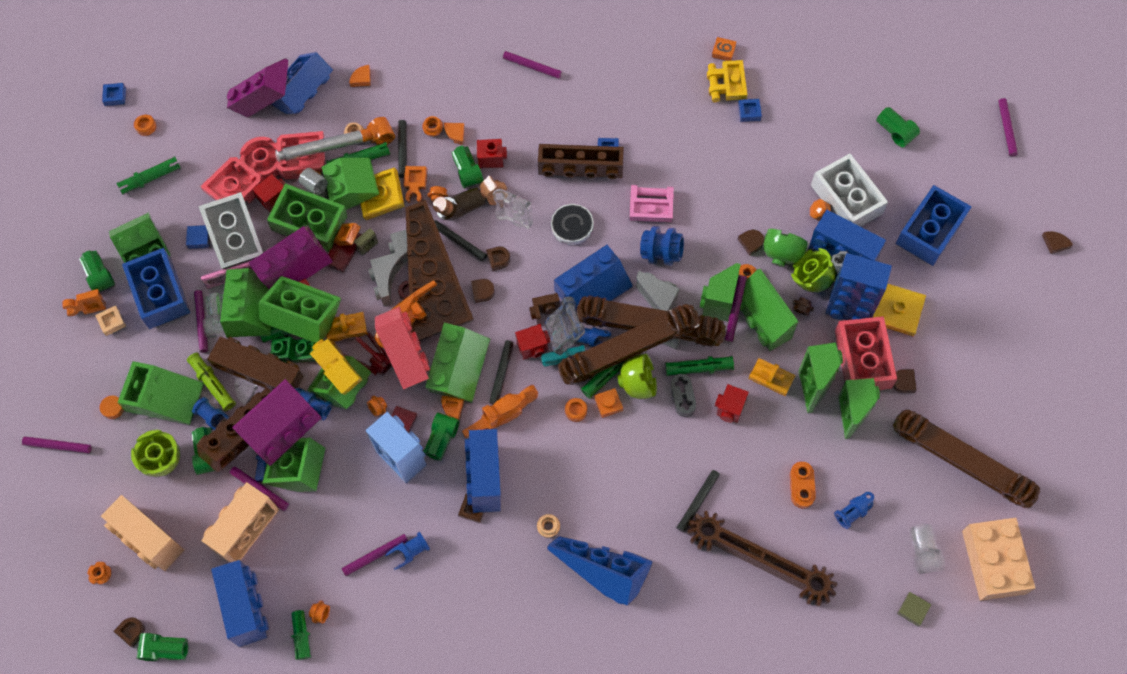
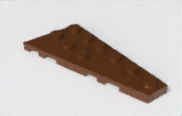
[405,200,474,341]

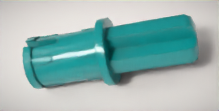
[541,345,585,367]

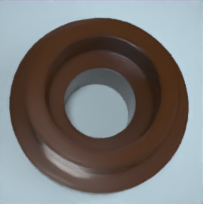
[792,297,814,316]

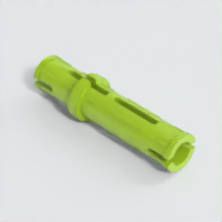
[187,352,236,411]

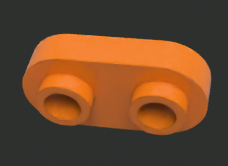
[790,461,816,509]

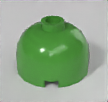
[763,229,809,267]

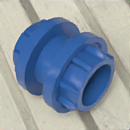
[640,226,684,266]

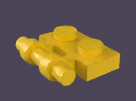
[707,60,747,103]

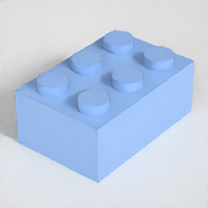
[365,412,427,483]

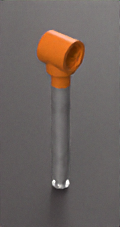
[275,117,395,162]

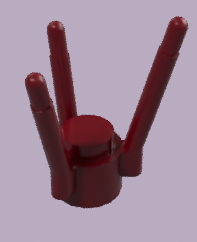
[343,331,392,375]

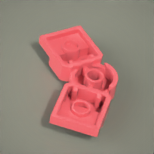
[200,131,325,204]

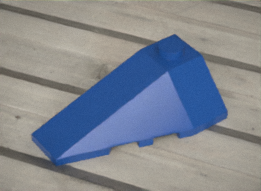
[547,536,653,606]

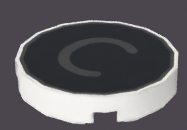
[551,204,594,245]

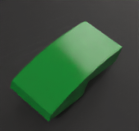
[270,337,316,363]

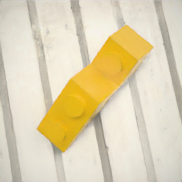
[310,339,363,395]

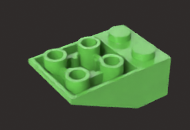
[117,361,204,425]

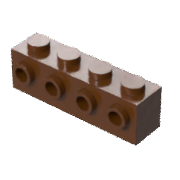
[538,144,624,179]
[207,336,304,391]
[197,388,271,473]

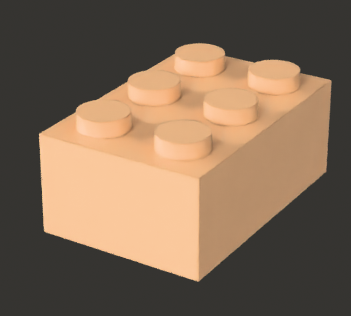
[201,482,279,563]
[101,495,185,571]
[962,518,1035,601]

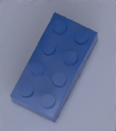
[825,253,892,320]

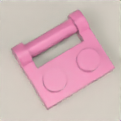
[629,185,674,222]

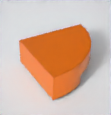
[349,65,371,87]
[444,123,465,145]
[441,395,464,420]

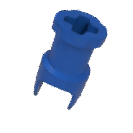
[570,324,612,347]
[295,388,333,421]
[192,397,230,430]
[834,492,875,529]
[385,531,430,570]

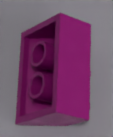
[227,58,289,118]
[249,225,333,290]
[232,379,322,466]

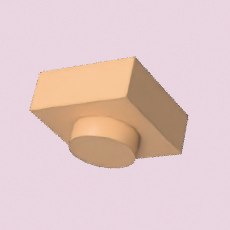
[95,305,126,336]

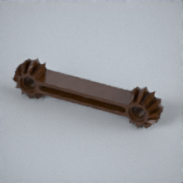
[576,295,726,347]
[558,304,700,385]
[893,409,1040,508]
[687,511,838,607]

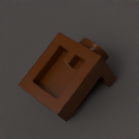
[529,293,560,325]

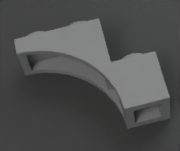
[368,230,408,307]

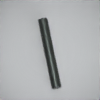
[398,120,407,178]
[434,220,487,261]
[489,340,514,405]
[676,470,720,533]

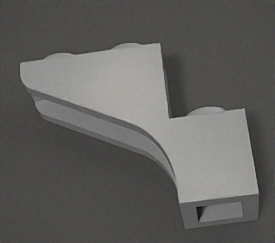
[636,271,681,350]

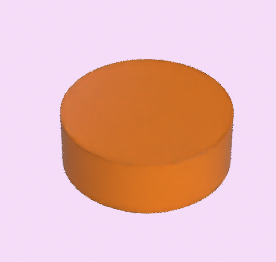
[134,114,156,136]
[99,395,124,419]
[565,398,587,422]

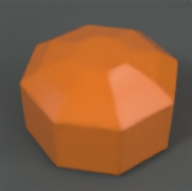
[810,199,831,221]

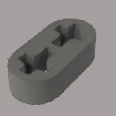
[671,374,696,417]

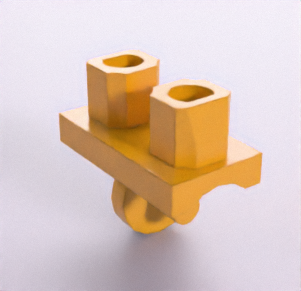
[326,312,368,342]
[748,358,796,396]

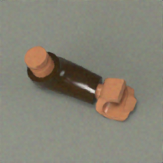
[433,176,508,221]

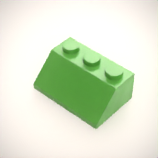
[220,268,272,338]
[740,269,798,351]
[259,276,341,343]
[425,323,490,403]
[798,343,843,413]

